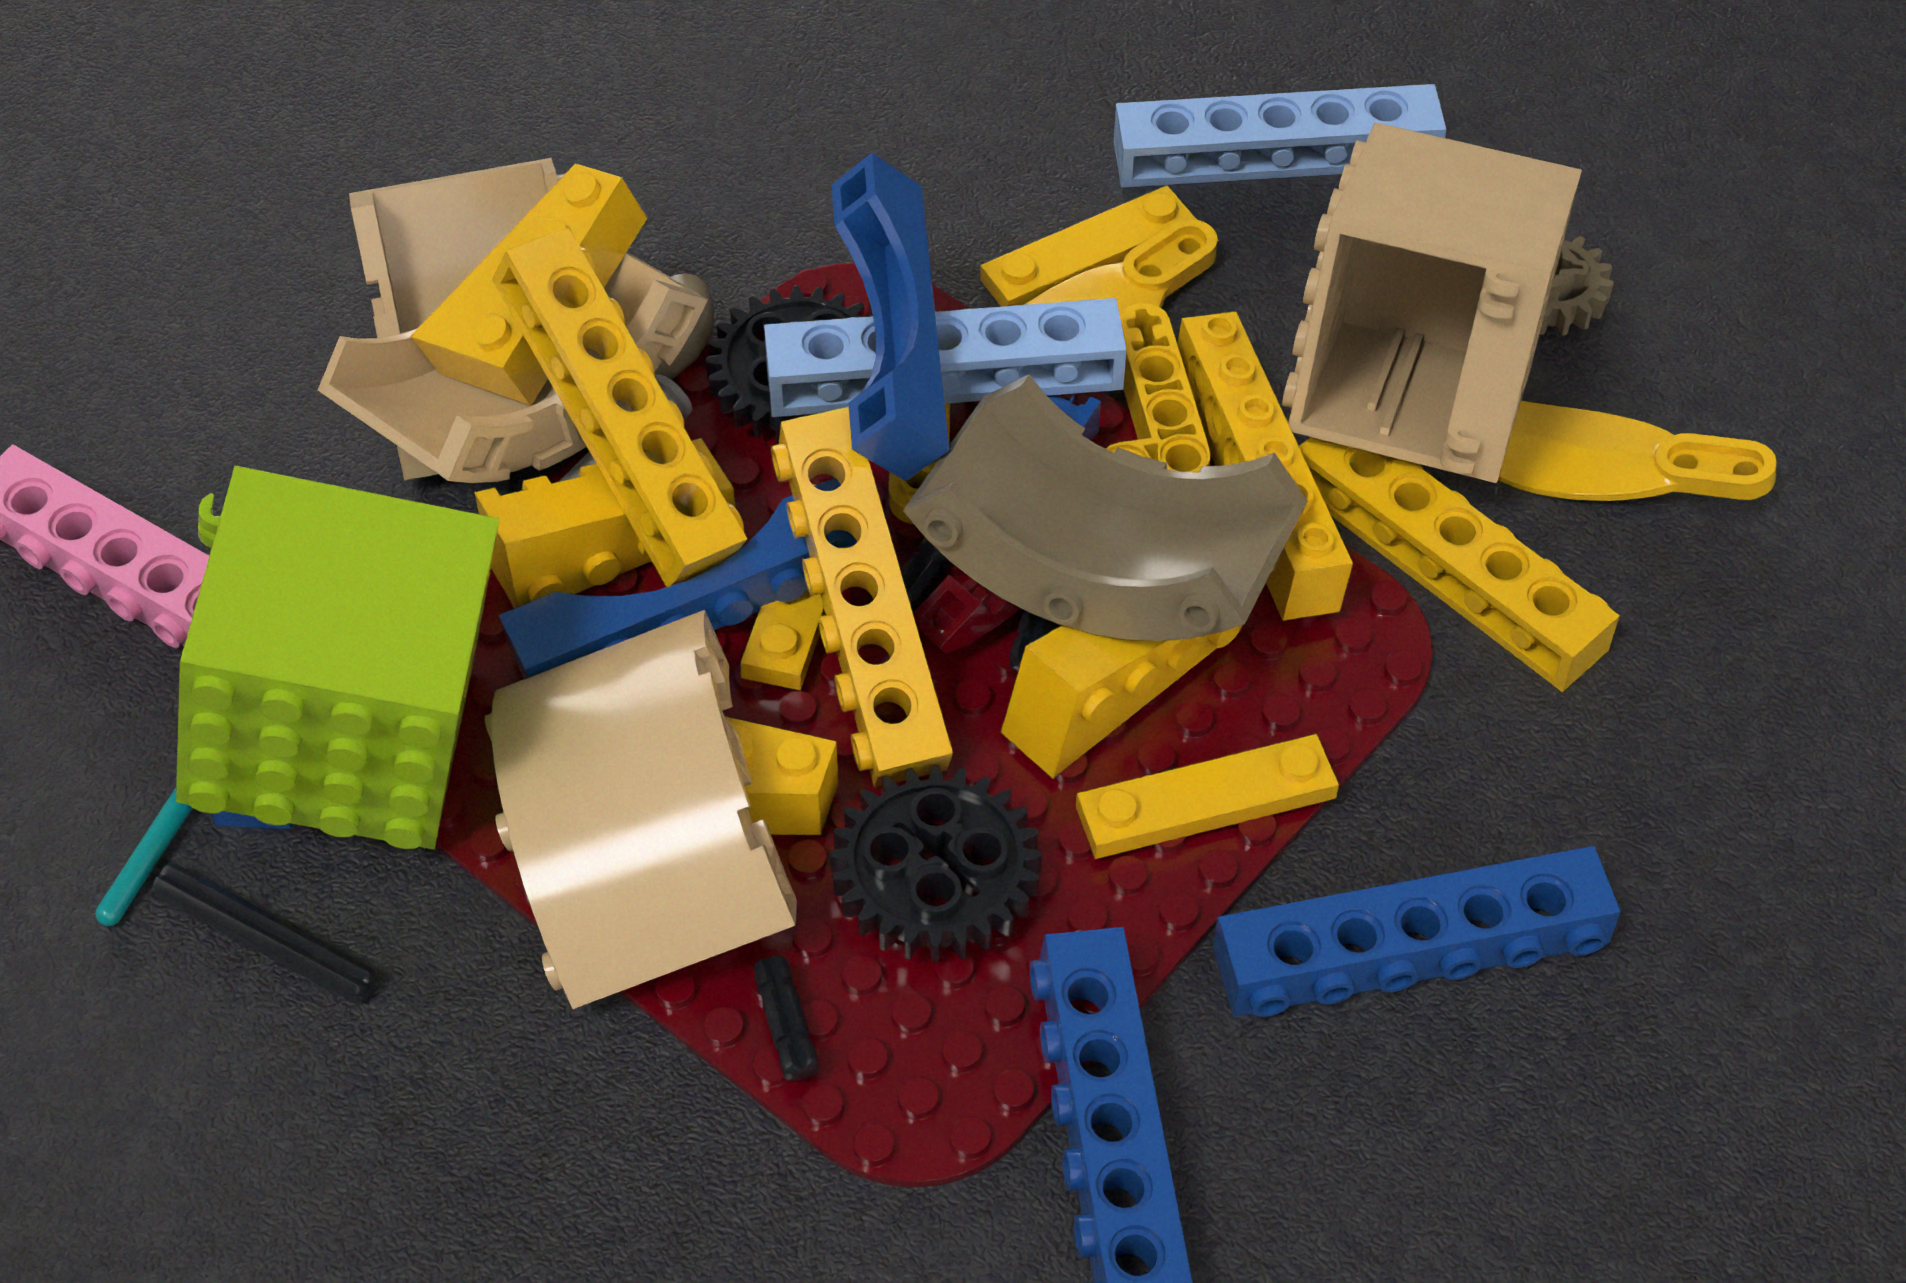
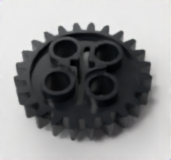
[706,286,872,444]
[830,765,1042,962]

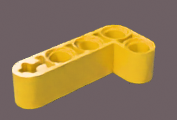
[1106,303,1210,473]

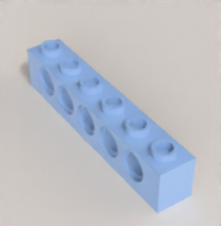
[1114,84,1446,188]
[764,298,1126,417]

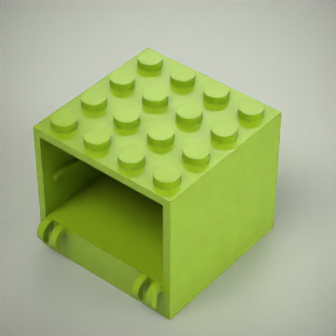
[176,466,499,850]

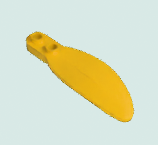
[1026,219,1218,314]
[1498,401,1776,501]

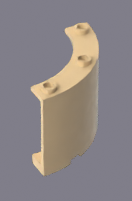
[349,158,566,481]
[318,252,708,483]
[485,610,797,1009]

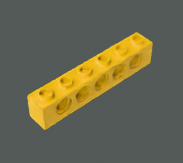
[492,228,748,587]
[1177,311,1353,621]
[771,407,953,788]
[1299,437,1620,692]

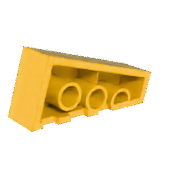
[410,163,647,406]
[474,439,735,608]

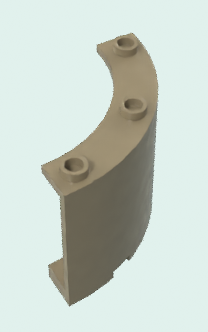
[903,374,1307,641]

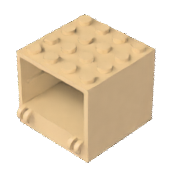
[1282,122,1582,483]

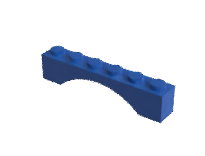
[831,153,949,481]
[499,478,857,679]

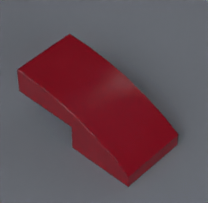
[913,574,1021,654]

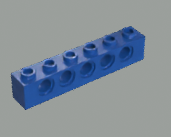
[1213,846,1621,1017]
[1029,927,1193,1283]

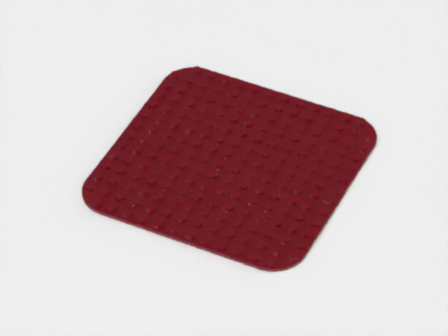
[435,262,1432,1187]

